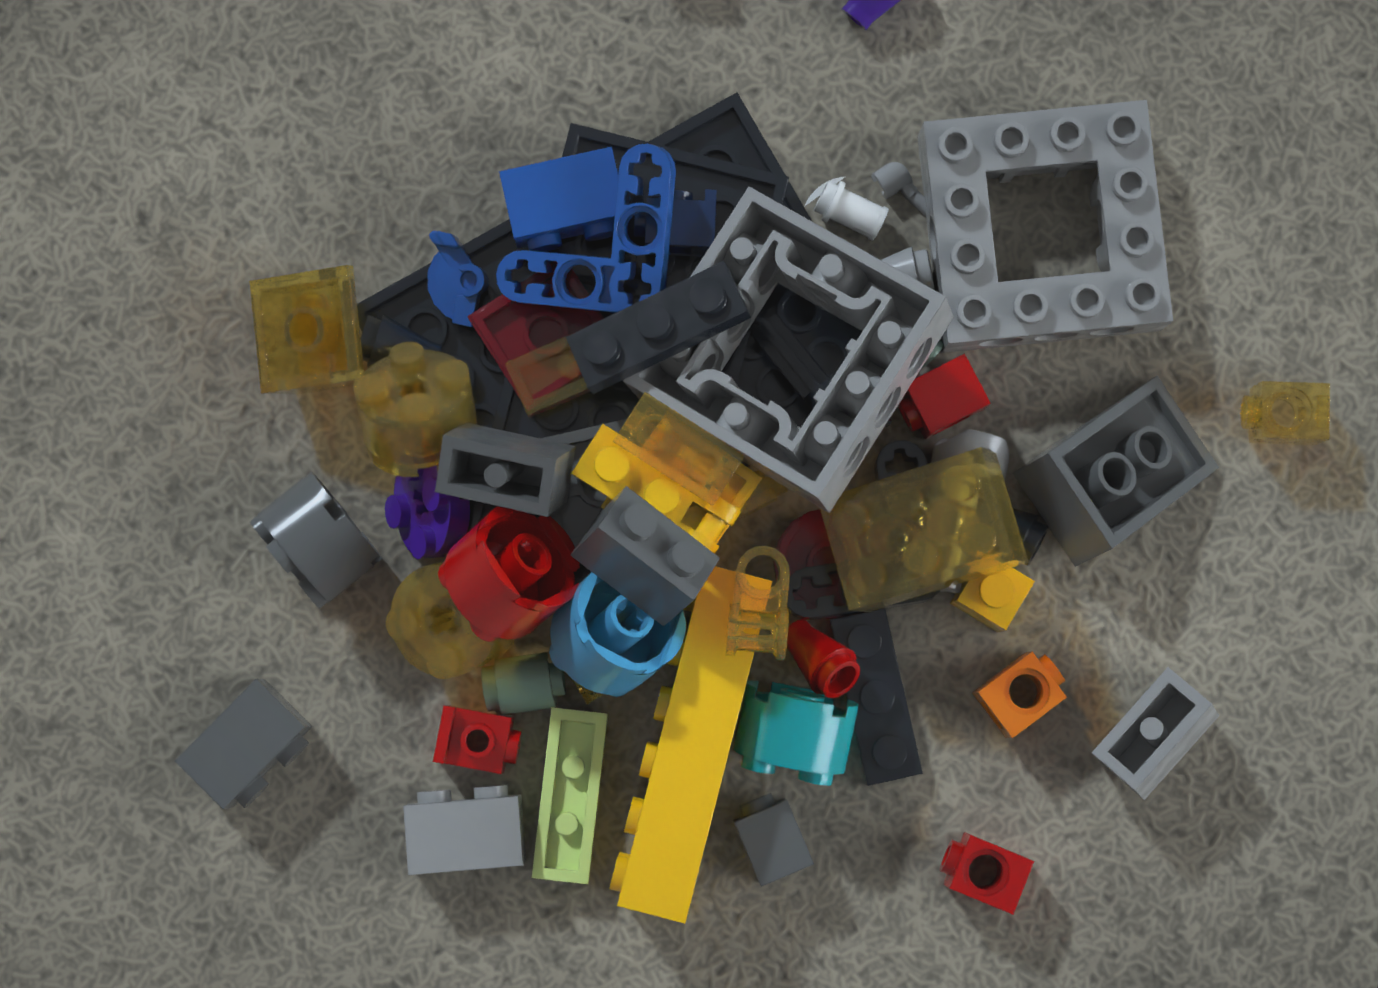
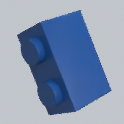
[499,147,618,252]

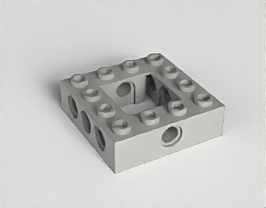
[917,100,1173,353]
[623,187,954,513]

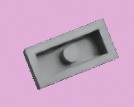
[1092,667,1219,800]
[403,785,526,875]

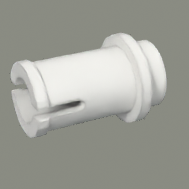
[814,181,889,241]

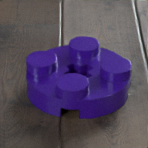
[385,446,470,559]

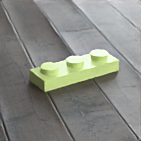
[531,707,608,884]

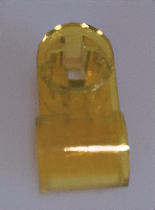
[725,546,790,660]

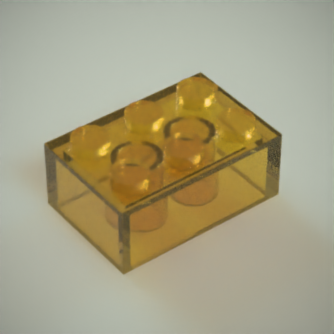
[820,447,1029,612]

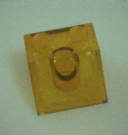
[249,265,365,394]

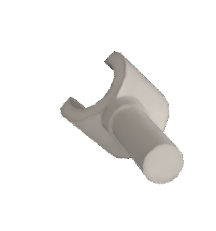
[871,162,926,217]

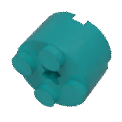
[733,680,859,786]

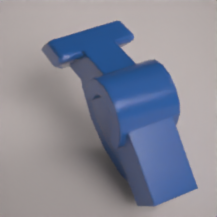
[428,231,489,328]

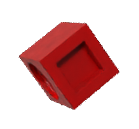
[898,353,991,440]
[940,832,1035,915]

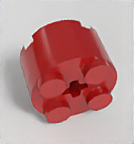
[438,506,580,642]

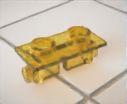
[613,392,745,506]

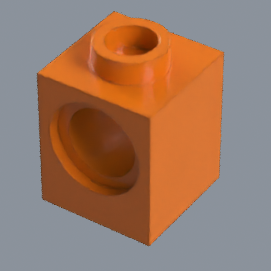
[972,651,1067,738]

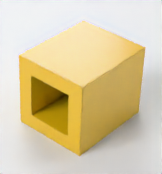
[950,552,1035,632]

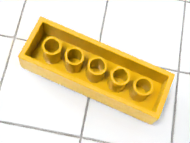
[609,566,772,924]

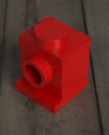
[433,705,522,774]

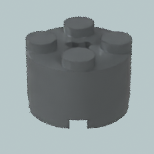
[250,472,383,609]

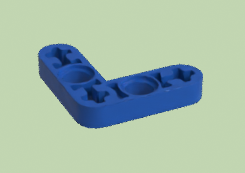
[496,144,676,312]

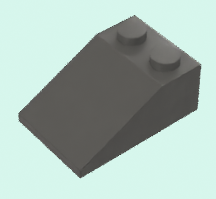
[1012,376,1219,567]

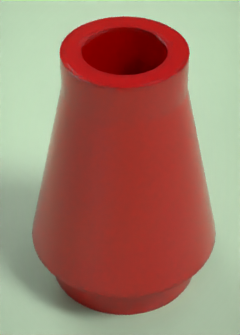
[782,619,860,698]

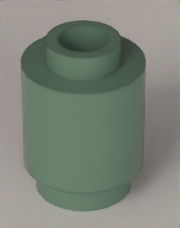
[481,652,566,715]

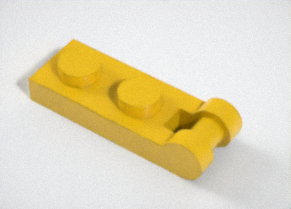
[571,424,741,554]

